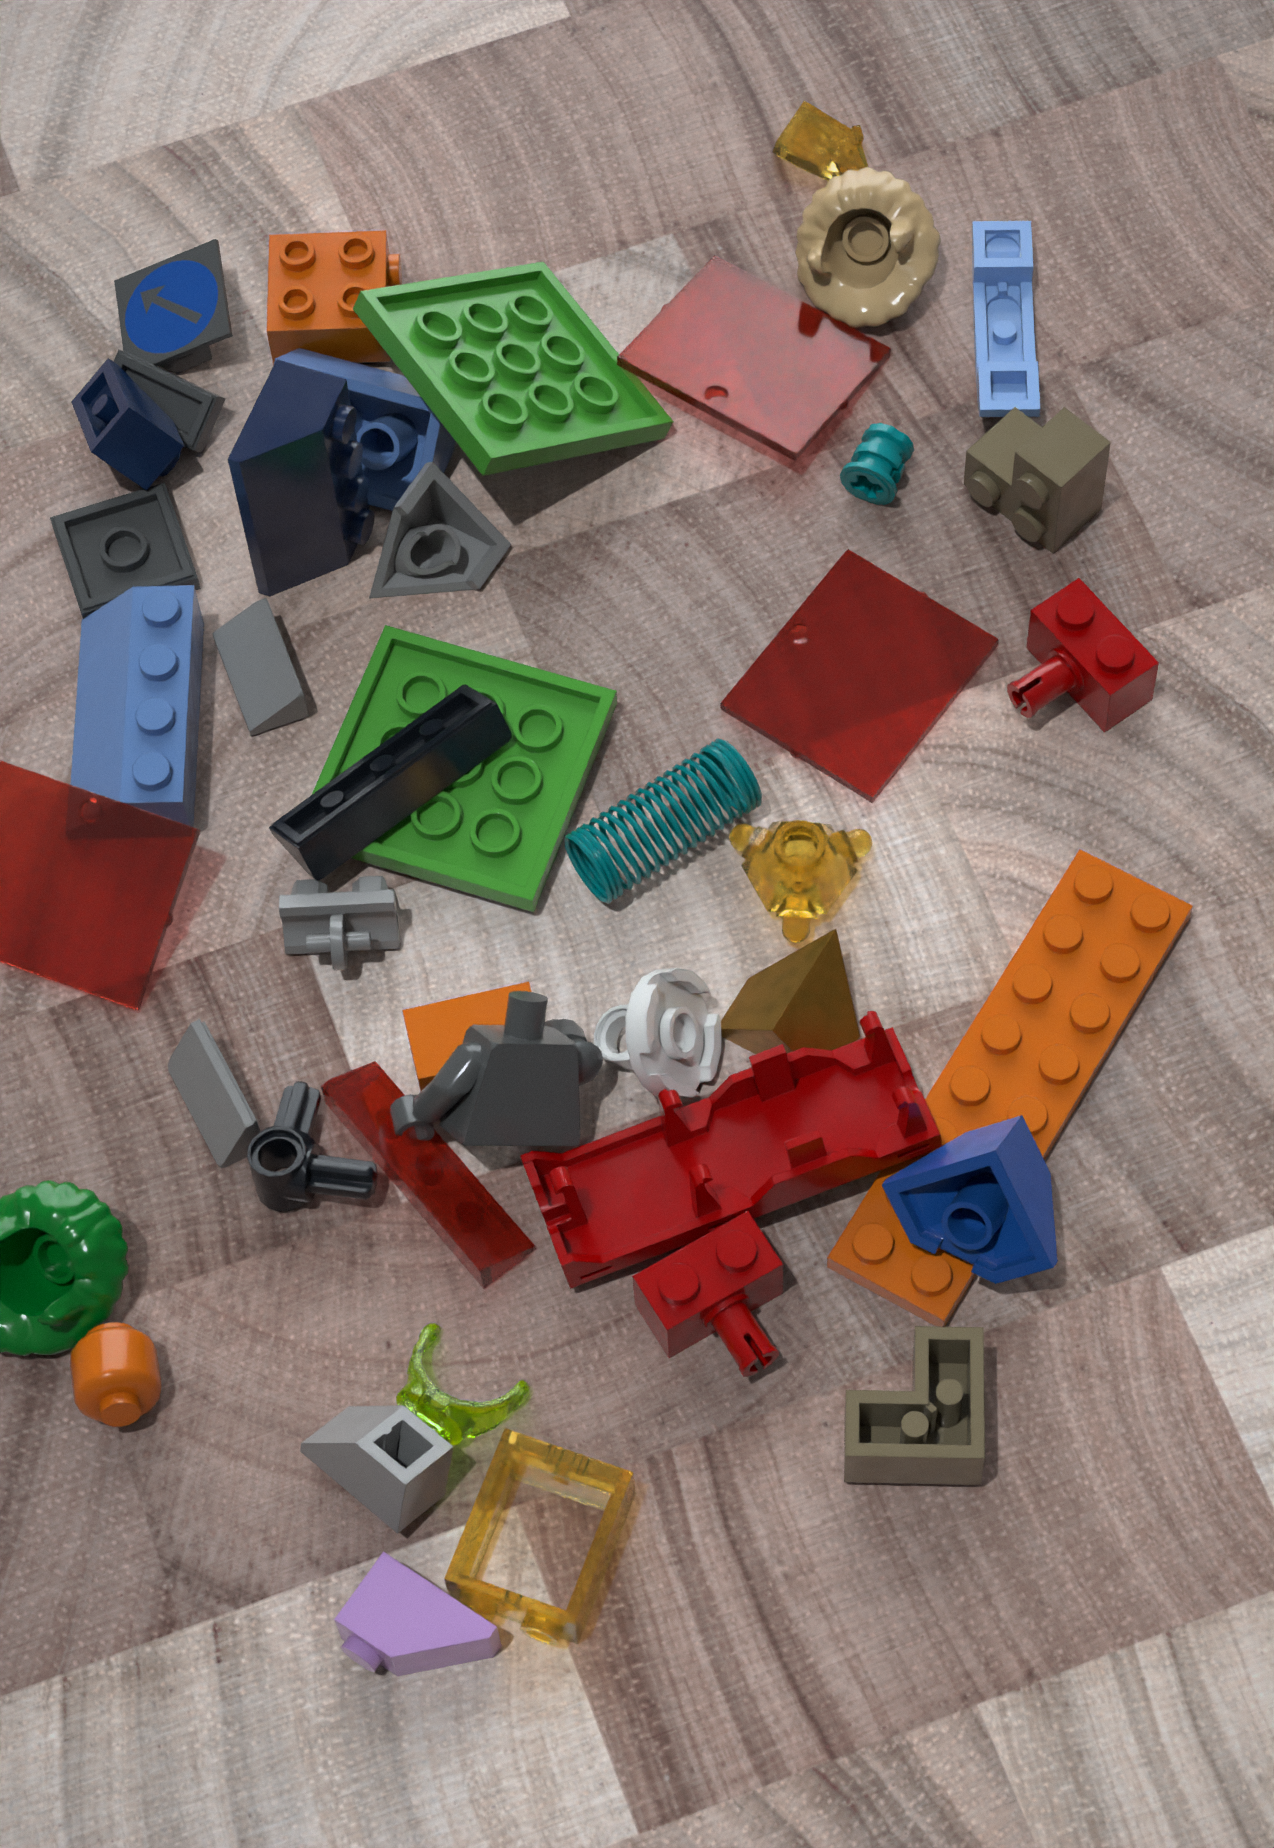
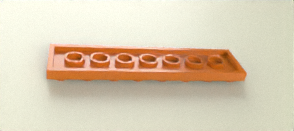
[827,849,1193,1327]

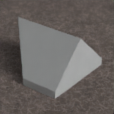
[369,462,511,599]

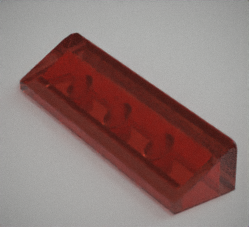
[321,1061,536,1289]

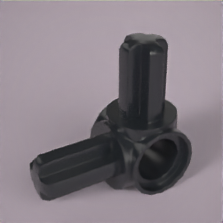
[247,1081,378,1212]

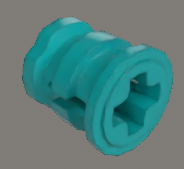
[840,423,915,505]

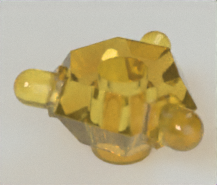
[729,820,873,943]

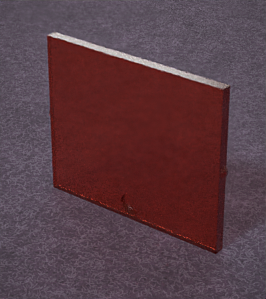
[617,255,891,462]
[720,549,999,803]
[0,760,201,1010]

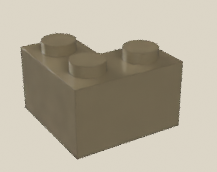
[964,407,1111,554]
[844,1326,985,1485]

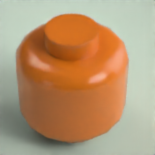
[70,1322,161,1427]

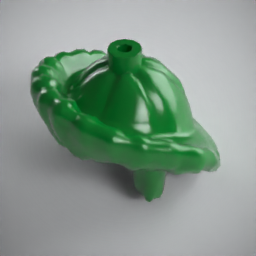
[0,1180,129,1356]

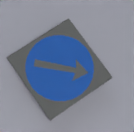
[114,239,233,374]

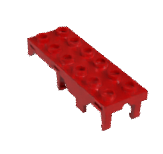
[520,1011,942,1289]

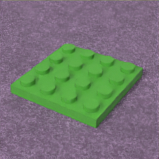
[353,262,674,476]
[312,625,617,912]

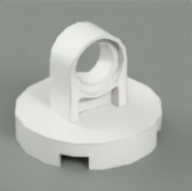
[594,968,722,1098]

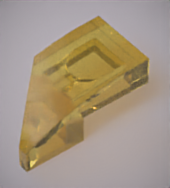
[772,100,868,181]

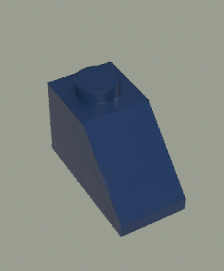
[71,358,184,490]

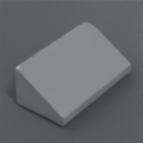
[212,598,309,736]
[168,1019,260,1168]

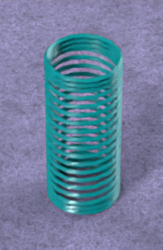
[564,738,762,904]

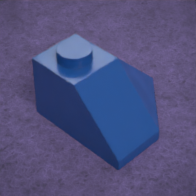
[882,1115,1058,1284]

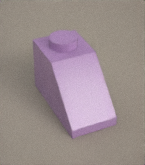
[334,1552,502,1676]

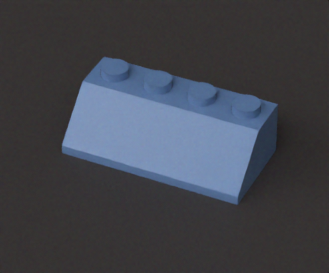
[67,585,204,840]

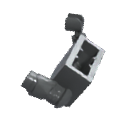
[390,991,603,1146]

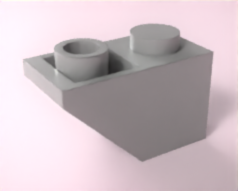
[300,1405,453,1534]

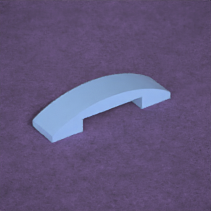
[972,221,1040,417]

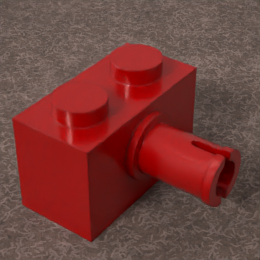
[1007,578,1159,733]
[632,1211,783,1377]

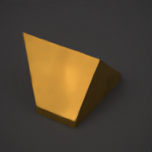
[721,929,860,1054]

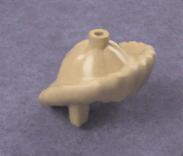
[795,167,941,328]

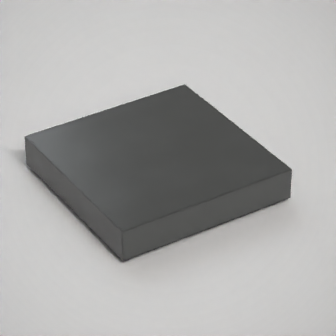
[50,482,201,619]

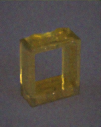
[444,1428,636,1645]

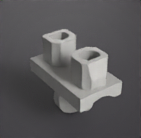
[279,876,400,970]

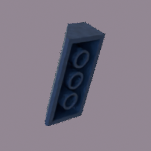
[228,359,375,597]

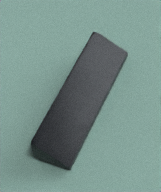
[269,684,512,881]

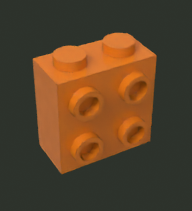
[267,230,402,365]

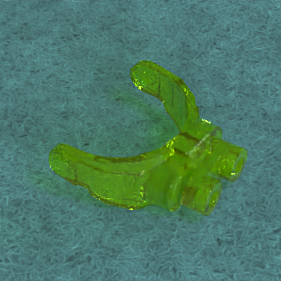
[396,1323,530,1445]

